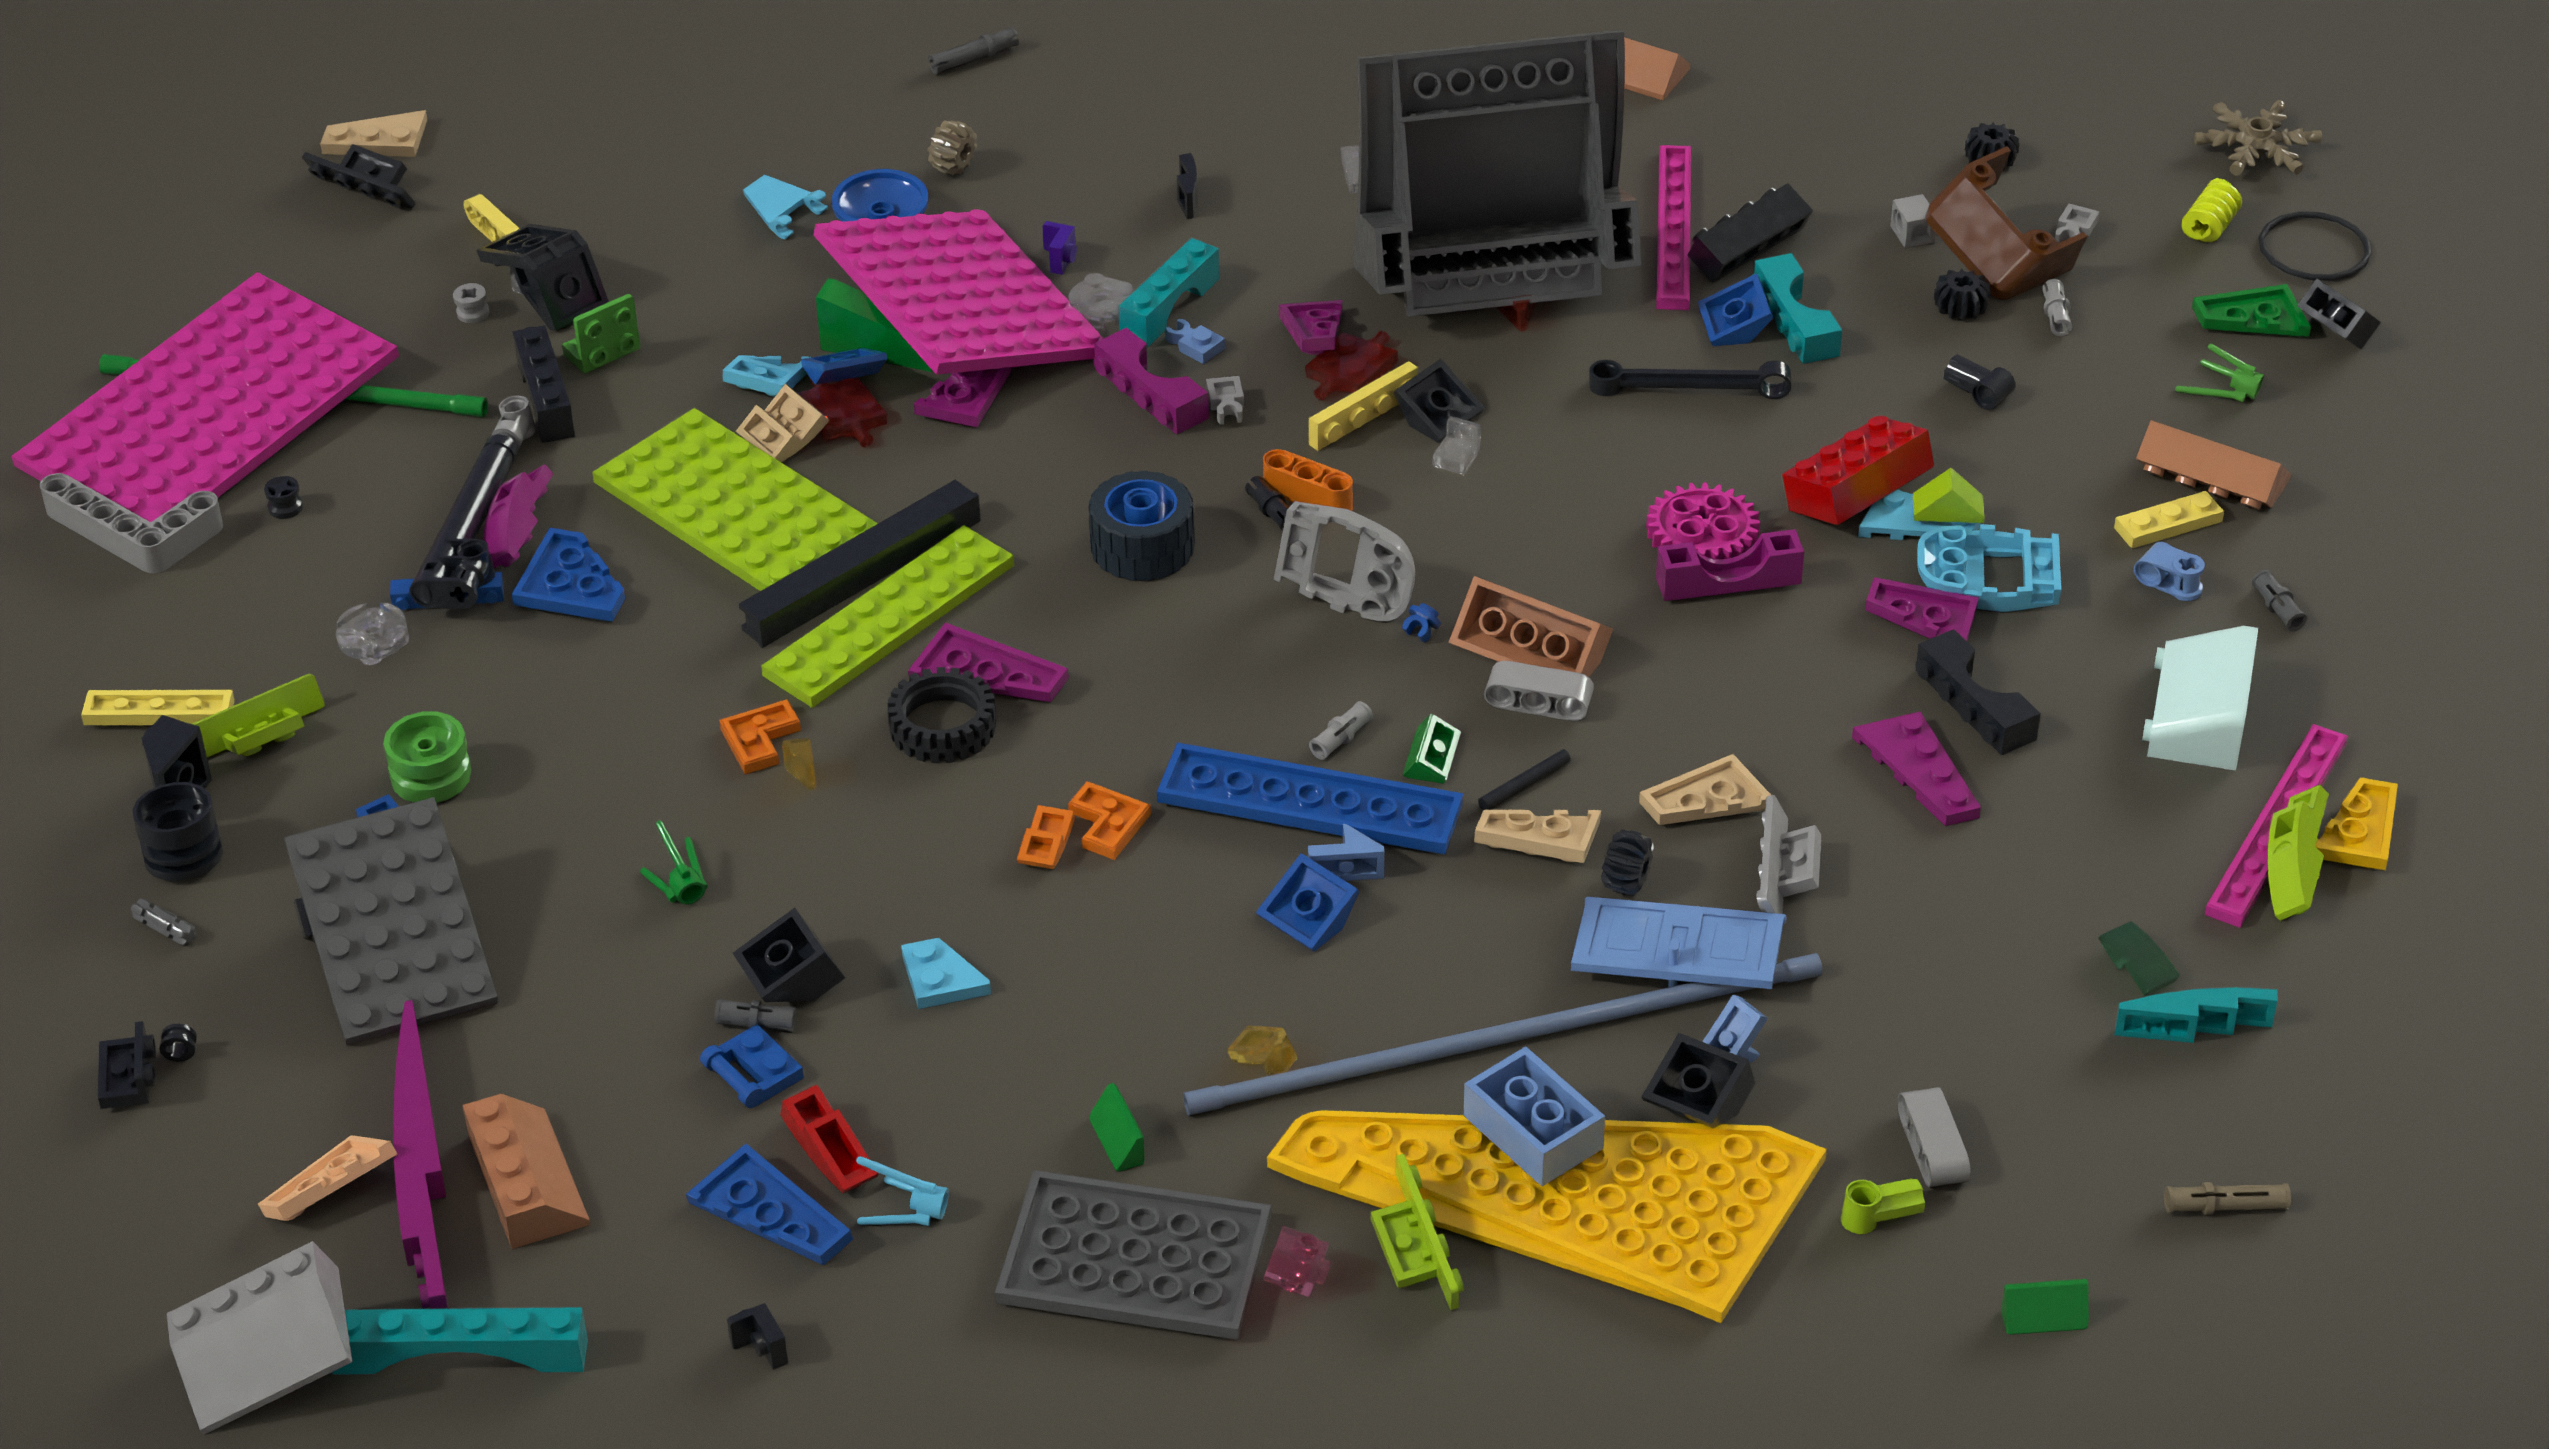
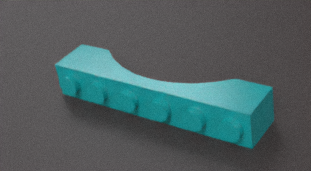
[333,1307,588,1374]

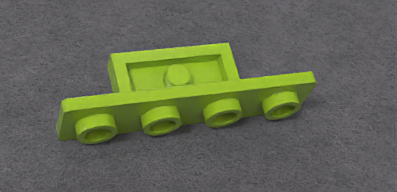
[192,673,325,757]
[1371,1153,1464,1310]

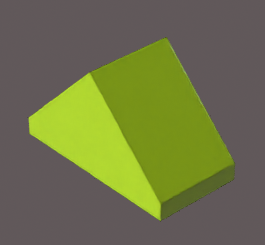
[1912,468,1985,523]

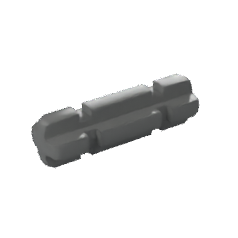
[131,898,196,946]

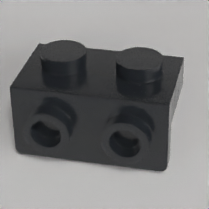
[98,1021,156,1109]

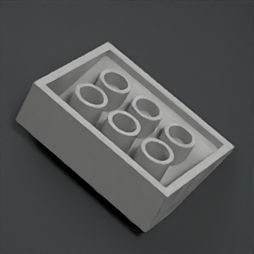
[167,1241,352,1435]

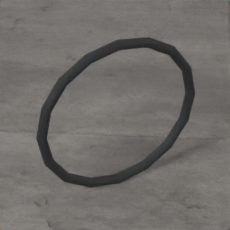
[2258,211,2372,281]

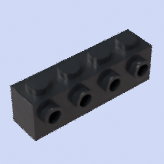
[1688,183,1813,283]

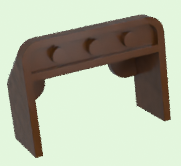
[1925,146,2087,300]

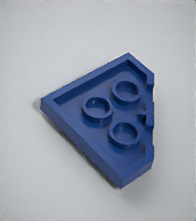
[512,528,625,622]

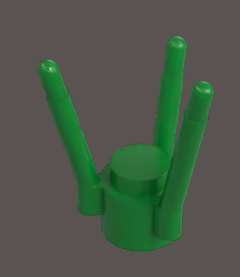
[640,820,708,905]

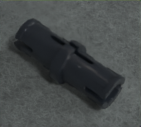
[1245,476,1289,531]

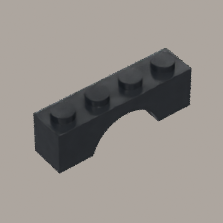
[512,325,575,443]
[1915,629,2041,755]

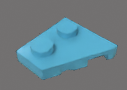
[723,355,810,397]

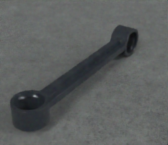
[1589,360,1791,399]

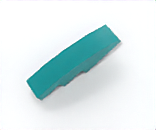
[2114,987,2278,1043]

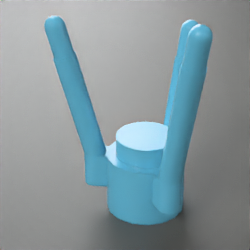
[856,1156,949,1226]

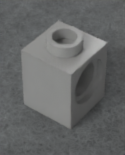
[1890,194,1936,248]

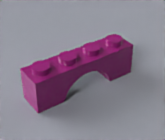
[1094,328,1209,435]
[1656,529,1804,601]

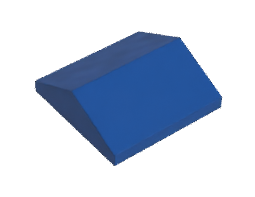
[1698,274,1773,346]
[801,348,887,385]
[1255,853,1360,952]

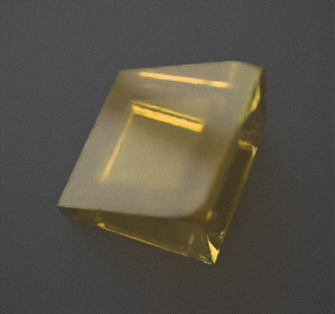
[782,738,816,790]

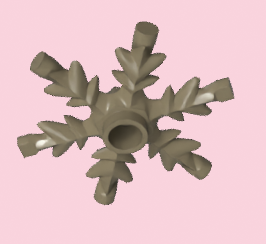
[2194,100,2322,176]

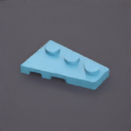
[1858,489,1981,540]

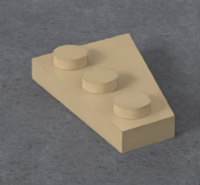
[1474,810,1601,863]

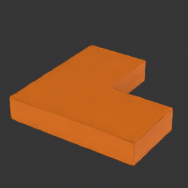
[719,699,801,774]
[1068,781,1151,860]

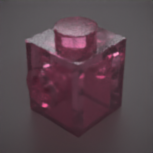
[1263,1226,1331,1297]

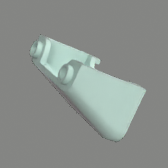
[2142,625,2258,771]

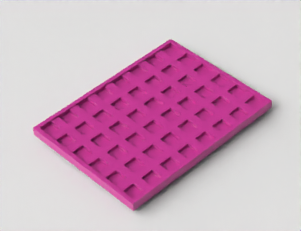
[813,209,1104,375]

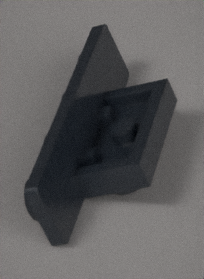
[302,144,416,209]

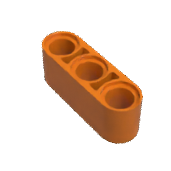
[1263,449,1353,511]

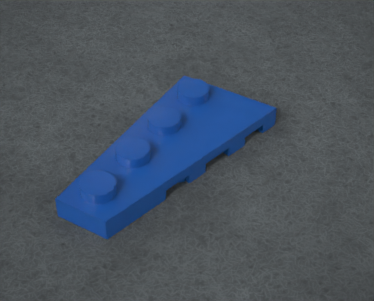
[686,1144,854,1265]

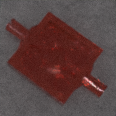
[1305,330,1398,401]
[798,377,887,448]

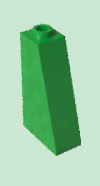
[816,278,933,372]

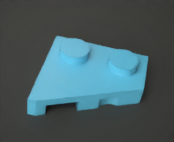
[901,938,991,1009]

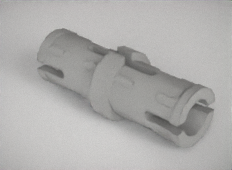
[2042,279,2072,336]
[1309,701,1373,760]

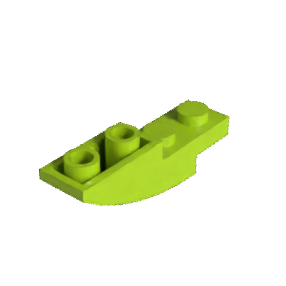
[2268,784,2329,921]

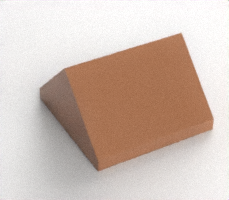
[1624,37,1690,100]

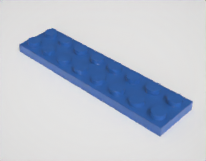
[1157,742,1463,855]

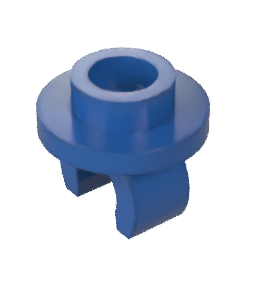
[1402,603,1441,643]

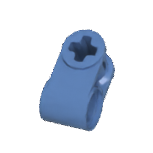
[2134,542,2205,601]

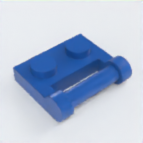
[700,1024,804,1108]

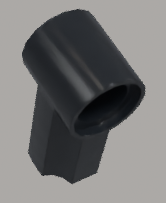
[1943,354,2016,410]

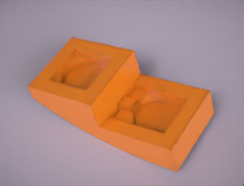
[1017,805,1075,869]

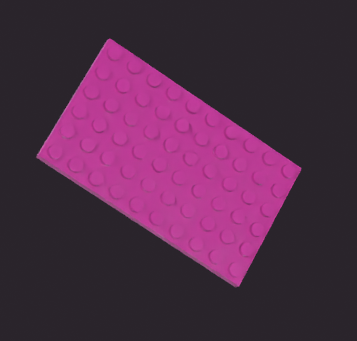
[11,272,399,522]

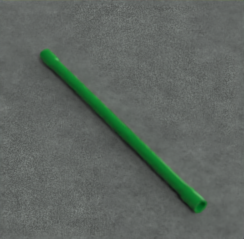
[99,354,488,417]

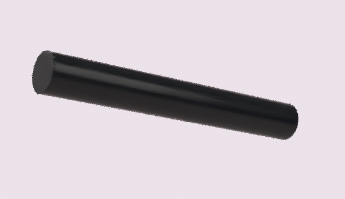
[1478,749,1571,810]

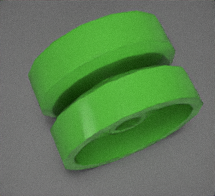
[383,711,472,803]

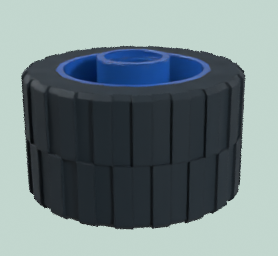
[1088,470,1195,581]

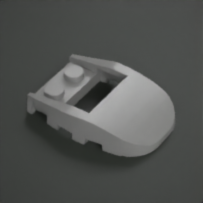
[1274,501,1415,621]

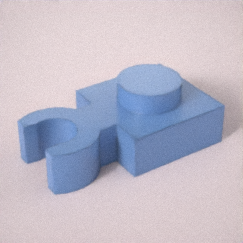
[1165,319,1225,364]

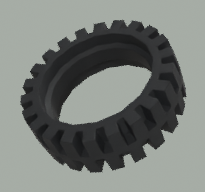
[887,667,996,763]

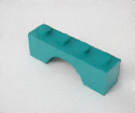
[1119,238,1220,348]
[1751,253,1842,364]

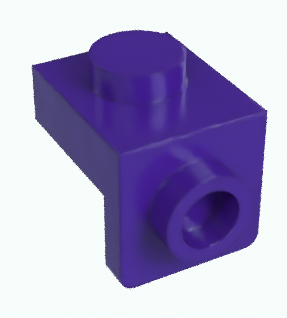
[1042,221,1077,275]

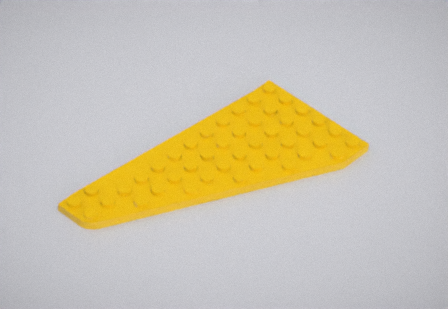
[1267,1110,1827,1323]

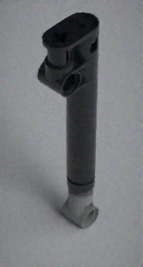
[409,395,536,609]

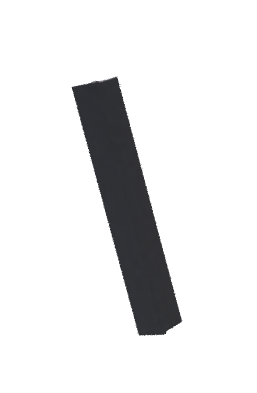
[739,479,981,648]

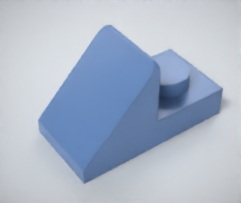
[1308,824,1385,881]
[1703,995,1768,1063]

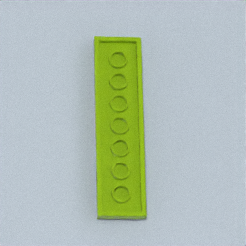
[761,525,1014,708]

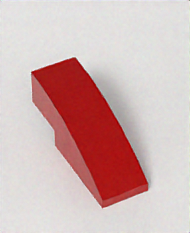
[780,1084,879,1194]

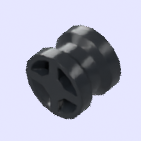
[264,476,303,519]

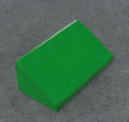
[1403,714,1461,784]
[1089,1083,1145,1172]
[2001,1279,2089,1335]

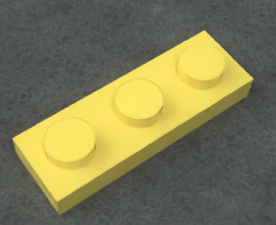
[2114,491,2224,549]

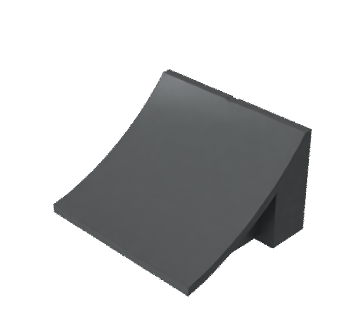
[1353,30,1641,317]

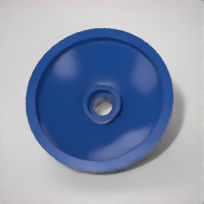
[832,169,929,222]

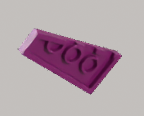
[908,622,1069,702]

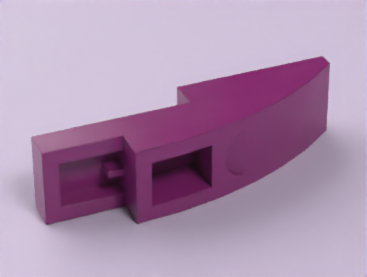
[483,464,554,569]

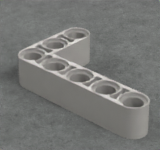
[40,473,223,573]

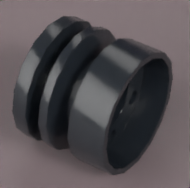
[132,782,223,881]

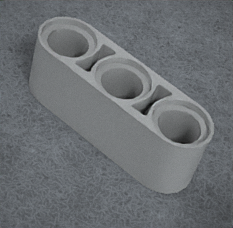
[1484,661,1594,721]
[1898,1087,1971,1187]

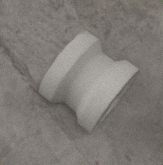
[453,283,490,323]

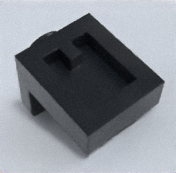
[727,1303,788,1370]

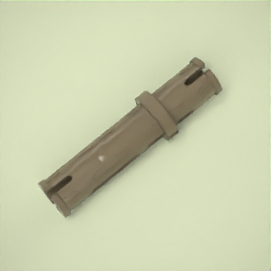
[2164,1182,2291,1215]

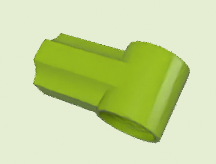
[1841,1178,1925,1234]

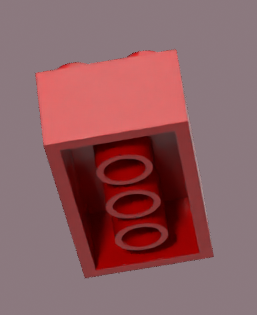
[1782,416,1934,525]

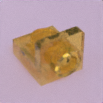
[1227,1025,1297,1076]

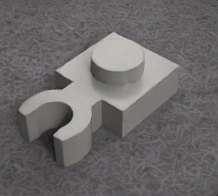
[2055,203,2099,243]
[1206,376,1244,425]

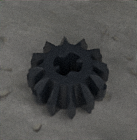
[1964,122,2020,171]
[1934,268,1991,321]
[1601,829,1654,896]

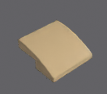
[736,384,829,462]

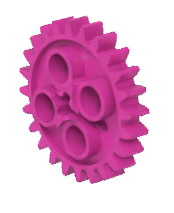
[1646,482,1760,559]

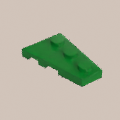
[2192,284,2311,337]

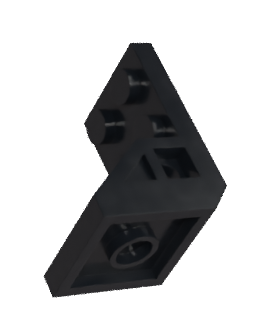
[476,224,609,331]

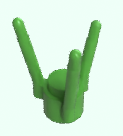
[2175,344,2264,402]

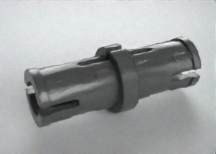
[2252,569,2307,631]
[714,999,796,1032]

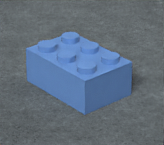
[1464,1046,1605,1186]

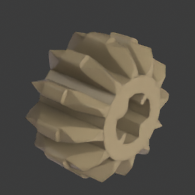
[927,120,977,175]

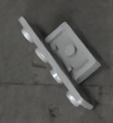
[1756,795,1821,914]

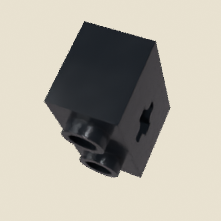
[2297,278,2381,350]

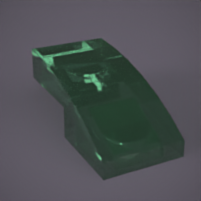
[2098,921,2180,996]

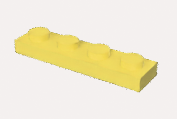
[1309,361,1418,451]
[81,690,235,726]

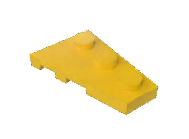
[2315,777,2398,870]

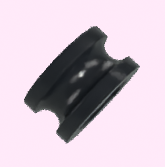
[159,1023,197,1062]

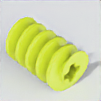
[2181,178,2243,242]

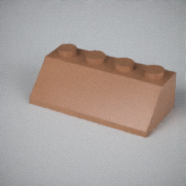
[2136,420,2292,510]
[1448,576,1613,677]
[462,1094,590,1249]

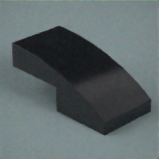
[1177,153,1198,219]

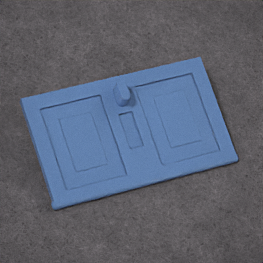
[1571,896,1787,989]

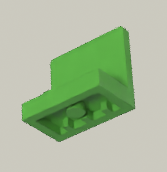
[562,294,641,374]

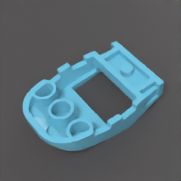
[1917,524,2061,612]

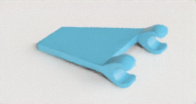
[743,175,828,239]

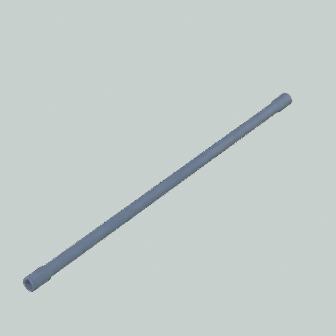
[1183,953,1822,1116]

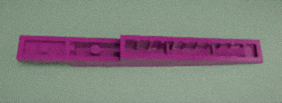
[393,1000,448,1309]

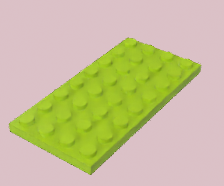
[592,408,878,591]

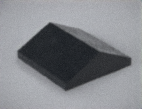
[1394,359,1485,442]

